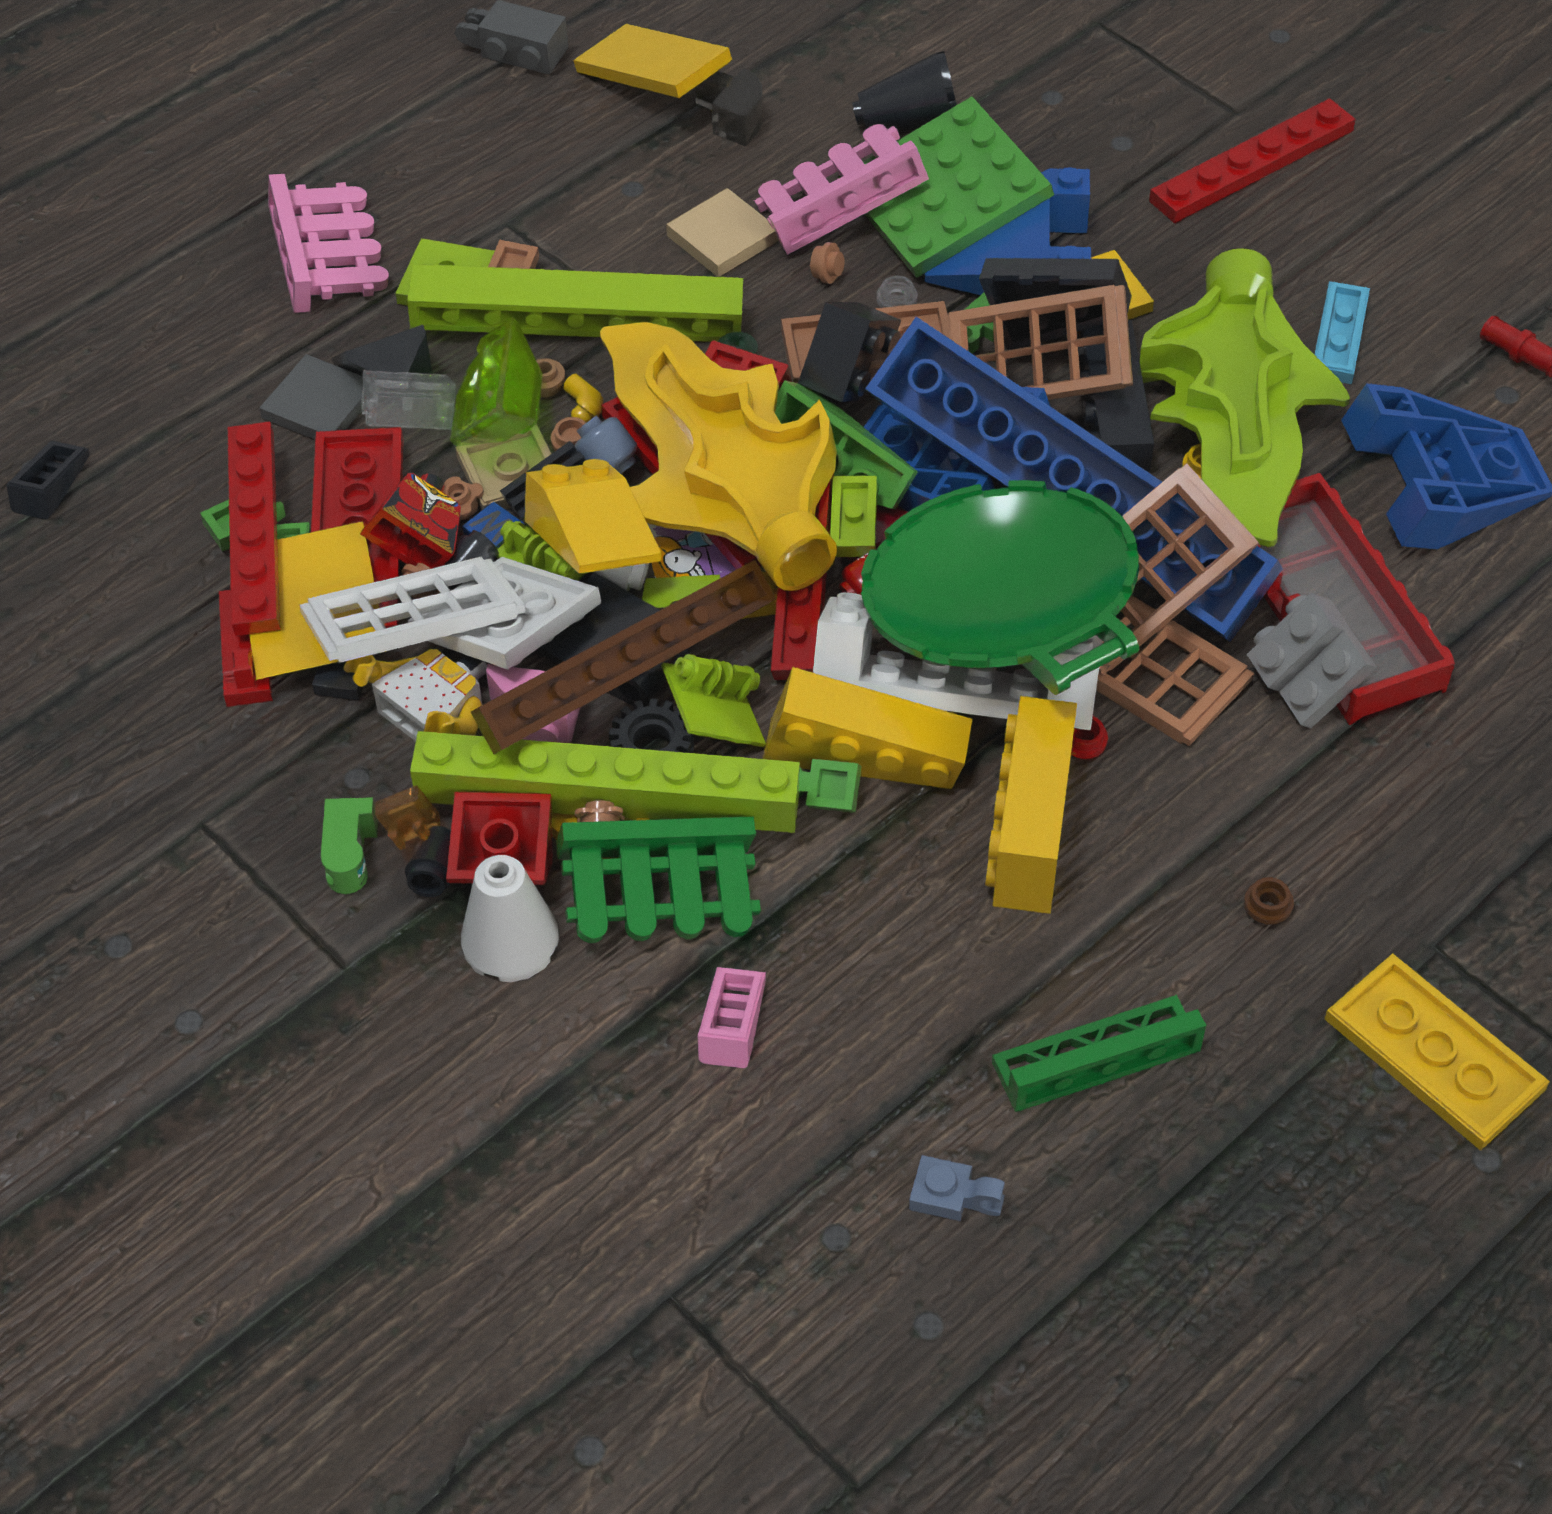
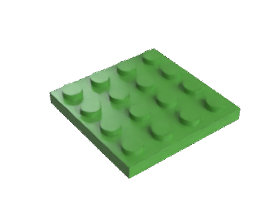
[838,97,1054,278]

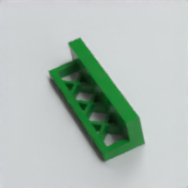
[992,995,1206,1112]

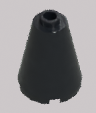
[852,51,957,131]

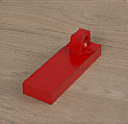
[219,590,273,707]

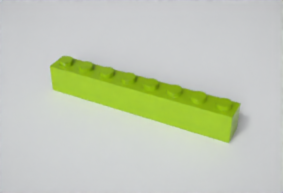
[407,264,743,343]
[410,731,800,833]

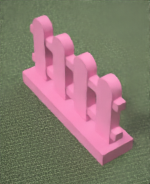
[754,124,929,255]
[268,174,389,313]

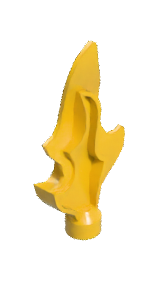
[600,322,837,591]

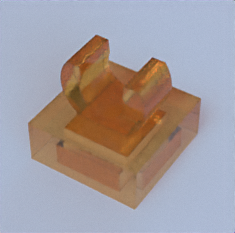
[374,785,440,850]

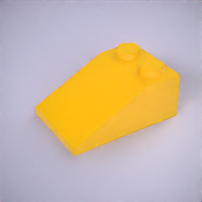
[525,459,662,574]

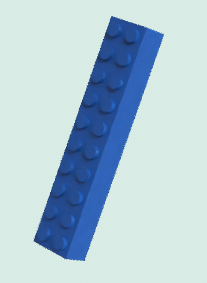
[865,316,1283,643]

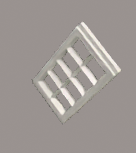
[300,556,526,663]

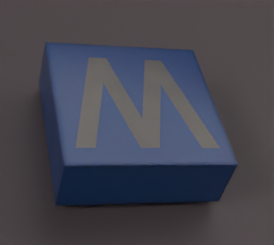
[462,501,524,548]

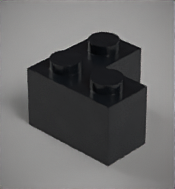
[798,302,901,402]

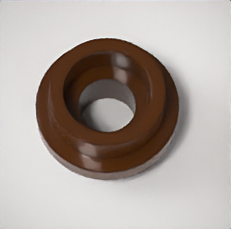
[1244,877,1294,925]

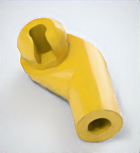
[563,374,603,423]

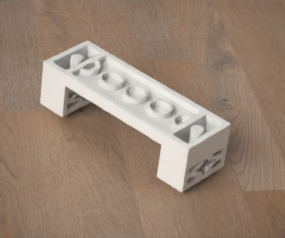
[813,593,1103,730]

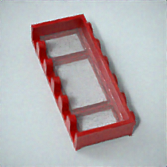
[1258,473,1455,725]

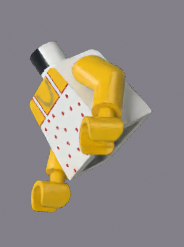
[343,649,487,741]

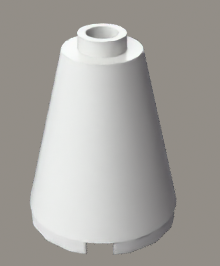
[461,855,559,982]

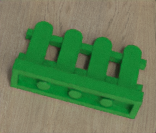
[556,816,761,943]

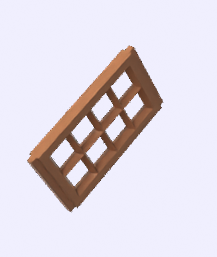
[942,285,1133,400]
[1099,463,1259,676]
[1096,595,1254,746]

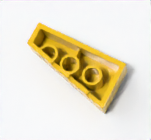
[762,667,972,789]

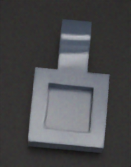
[909,1155,1005,1221]

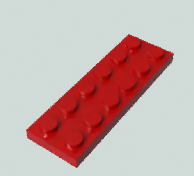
[311,427,404,628]

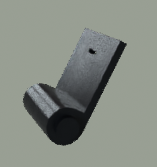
[536,572,695,707]

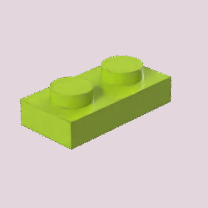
[830,476,877,557]

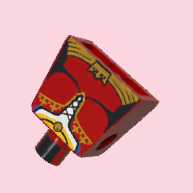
[360,473,461,569]

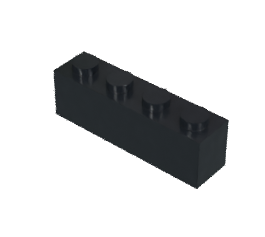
[1078,320,1154,473]

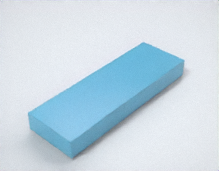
[1314,281,1370,384]

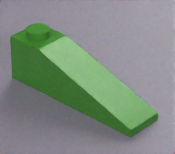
[775,380,918,509]

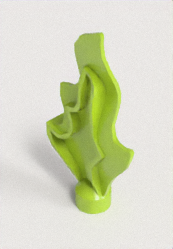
[1139,249,1350,547]

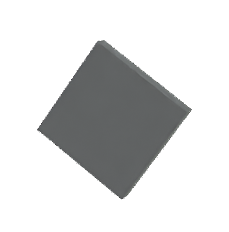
[259,354,378,439]

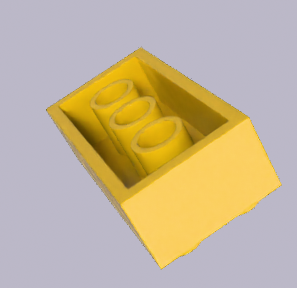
[985,696,1077,914]

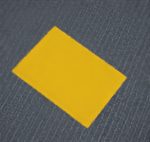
[249,521,386,680]

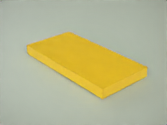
[573,24,732,98]
[1324,953,1550,1151]

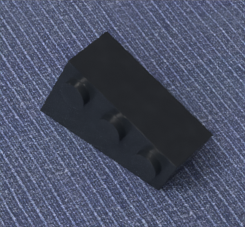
[979,258,1132,350]

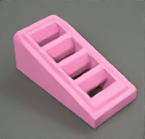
[698,967,766,1068]

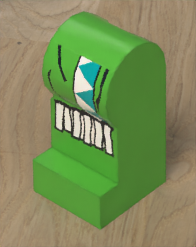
[321,797,378,894]

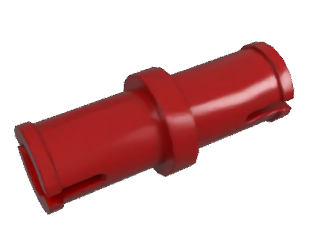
[1480,315,1552,377]

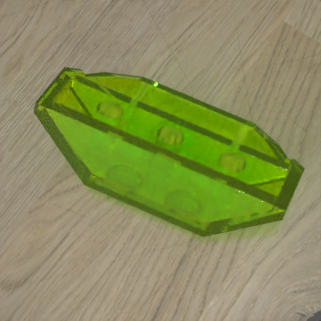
[450,317,543,446]

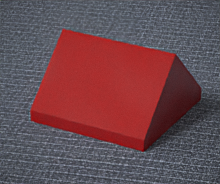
[446,792,552,885]

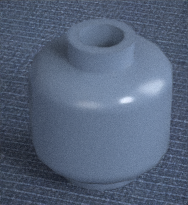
[574,415,638,474]

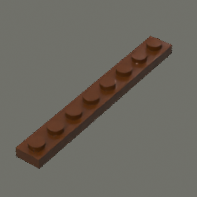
[471,560,776,754]

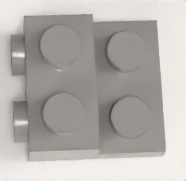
[1247,593,1377,728]

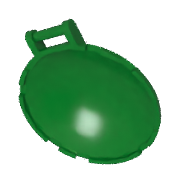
[861,480,1139,695]

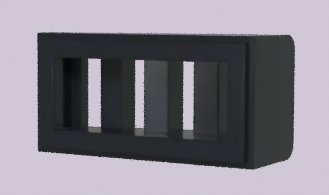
[6,440,90,520]

